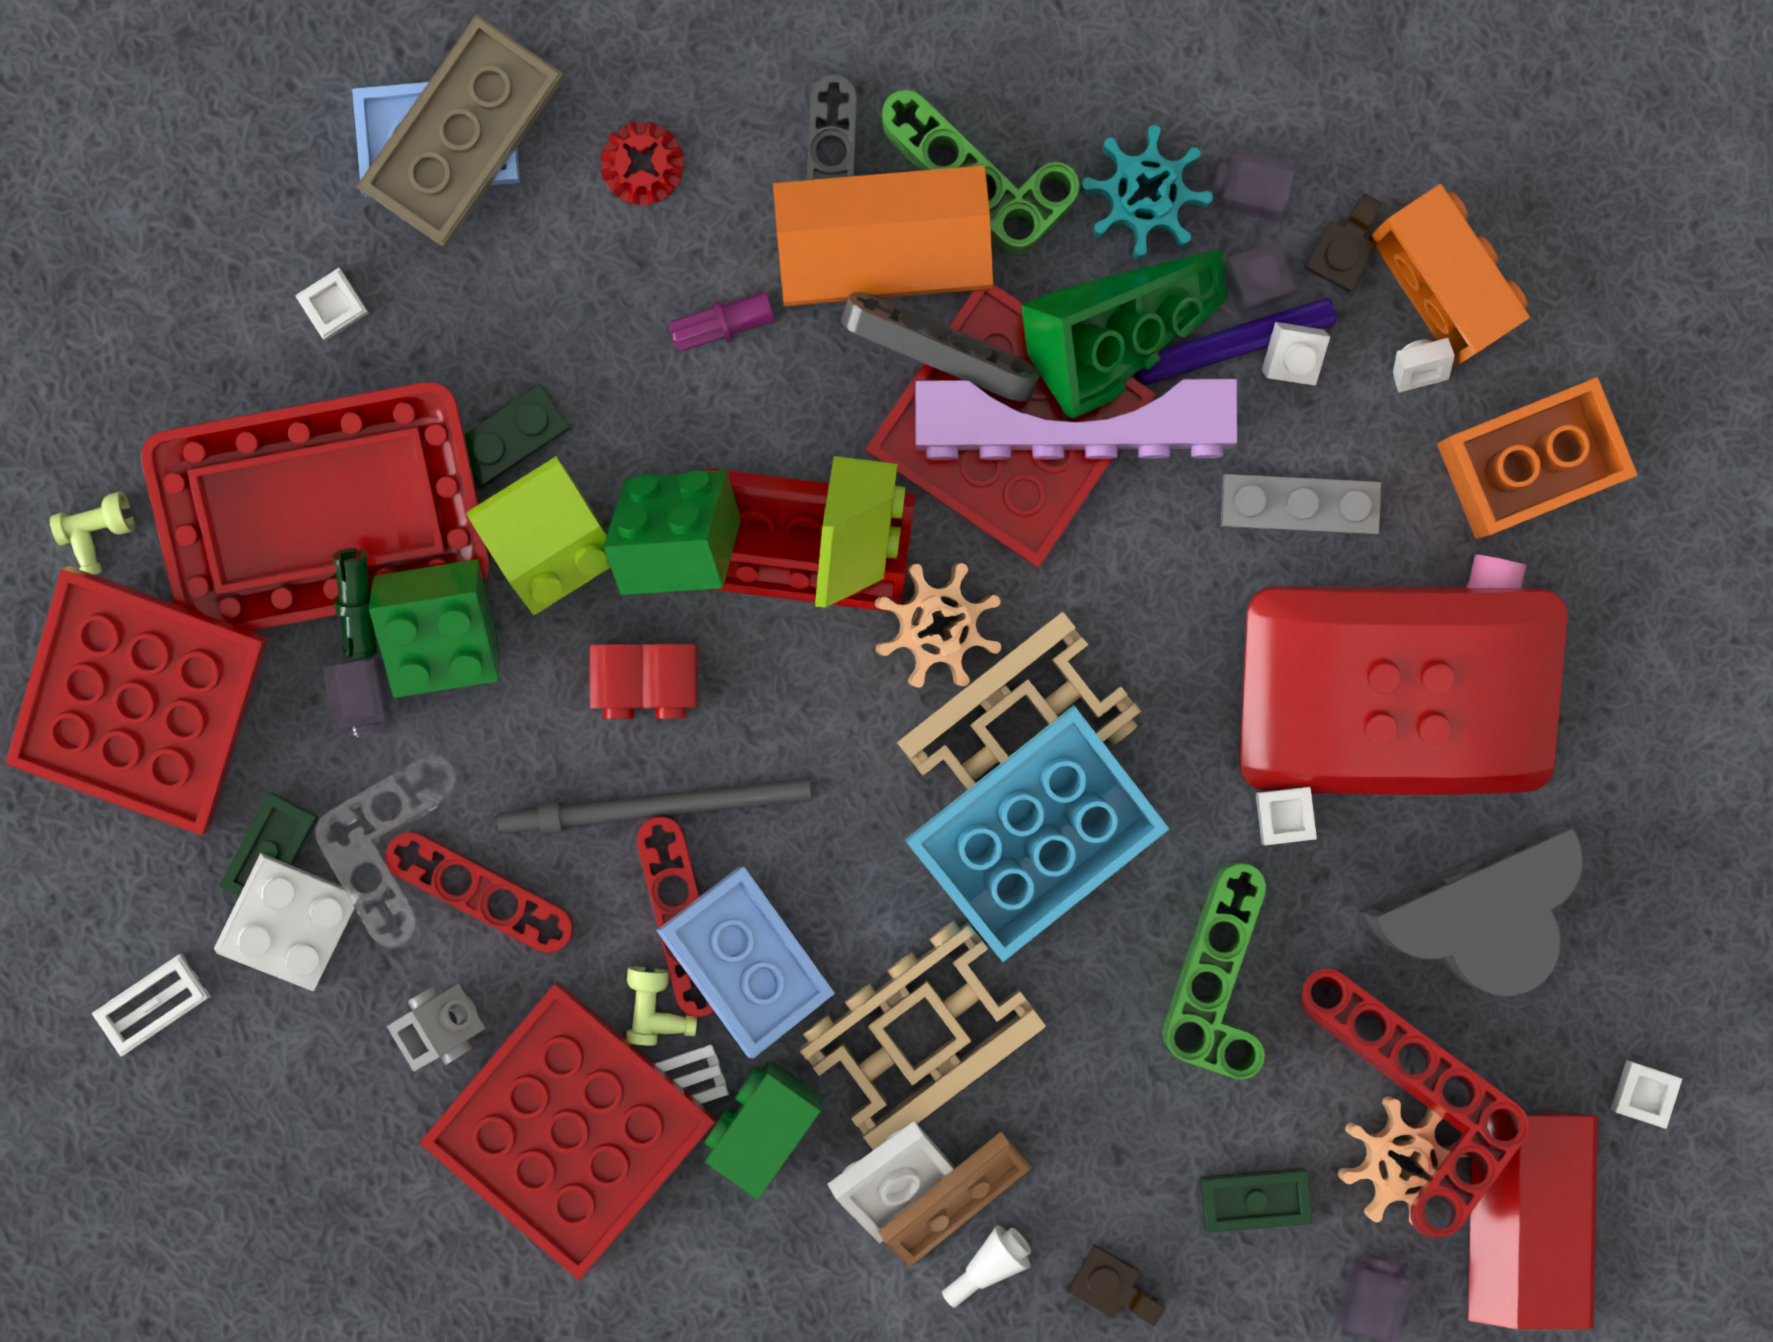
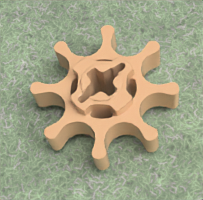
[875,563,1001,688]
[1338,1096,1470,1225]

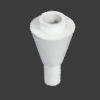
[942,1225,1031,1308]

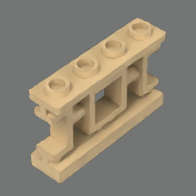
[897,612,1141,790]
[800,920,1046,1150]

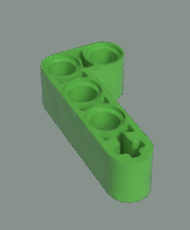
[882,90,1079,255]
[1162,861,1266,1080]

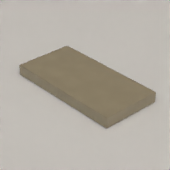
[356,14,565,249]

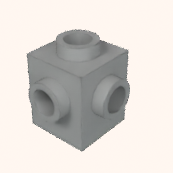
[387,983,485,1072]

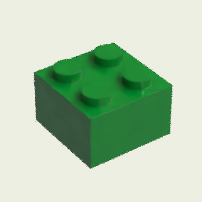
[603,470,741,595]
[369,559,500,698]
[704,1061,823,1200]

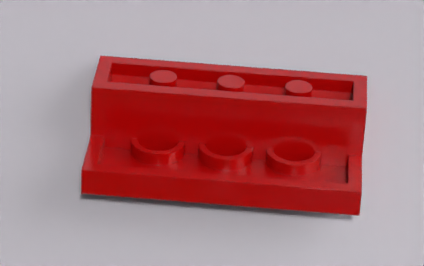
[706,468,915,612]
[1468,1110,1598,1329]

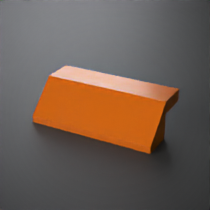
[773,165,993,306]

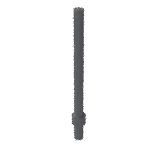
[497,779,812,834]

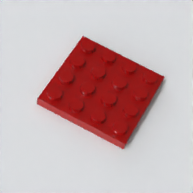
[865,284,1156,569]
[5,566,268,836]
[419,981,717,1281]

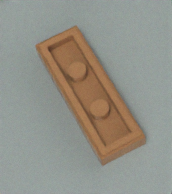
[878,1132,1032,1267]

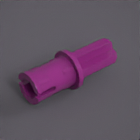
[669,291,775,351]

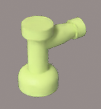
[50,491,135,575]
[626,966,697,1046]

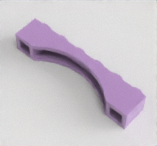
[915,379,1237,460]

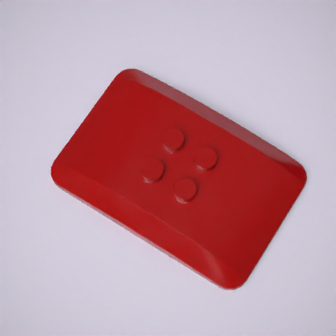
[141,382,491,631]
[1239,586,1568,795]

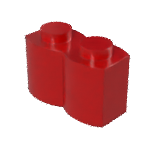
[590,644,699,719]

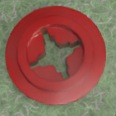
[601,121,684,205]

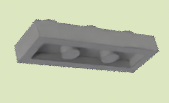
[1220,474,1382,535]

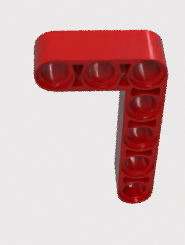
[1300,968,1529,1239]

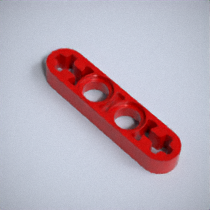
[637,816,714,1017]
[385,832,574,953]

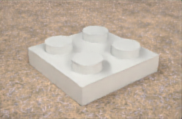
[214,853,360,991]
[827,1121,955,1244]

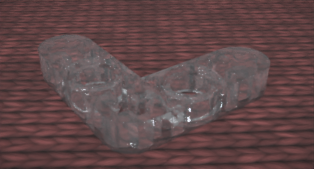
[315,756,458,949]

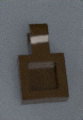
[1304,193,1382,292]
[1068,1244,1165,1326]

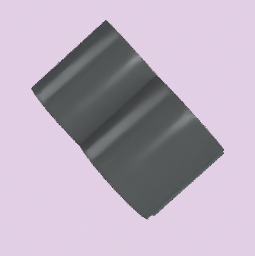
[1359,825,1583,996]

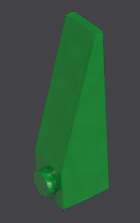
[1021,249,1227,418]

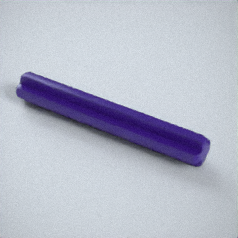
[1137,298,1337,385]

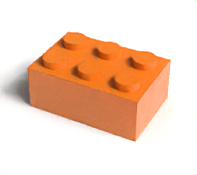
[1369,183,1531,367]
[1436,377,1638,540]

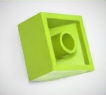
[466,456,611,615]
[815,456,906,608]

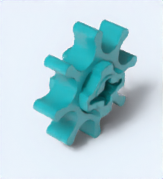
[1080,125,1213,260]

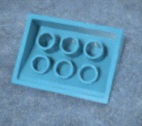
[905,705,1169,962]

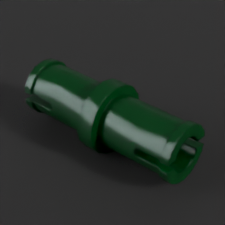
[333,548,377,659]

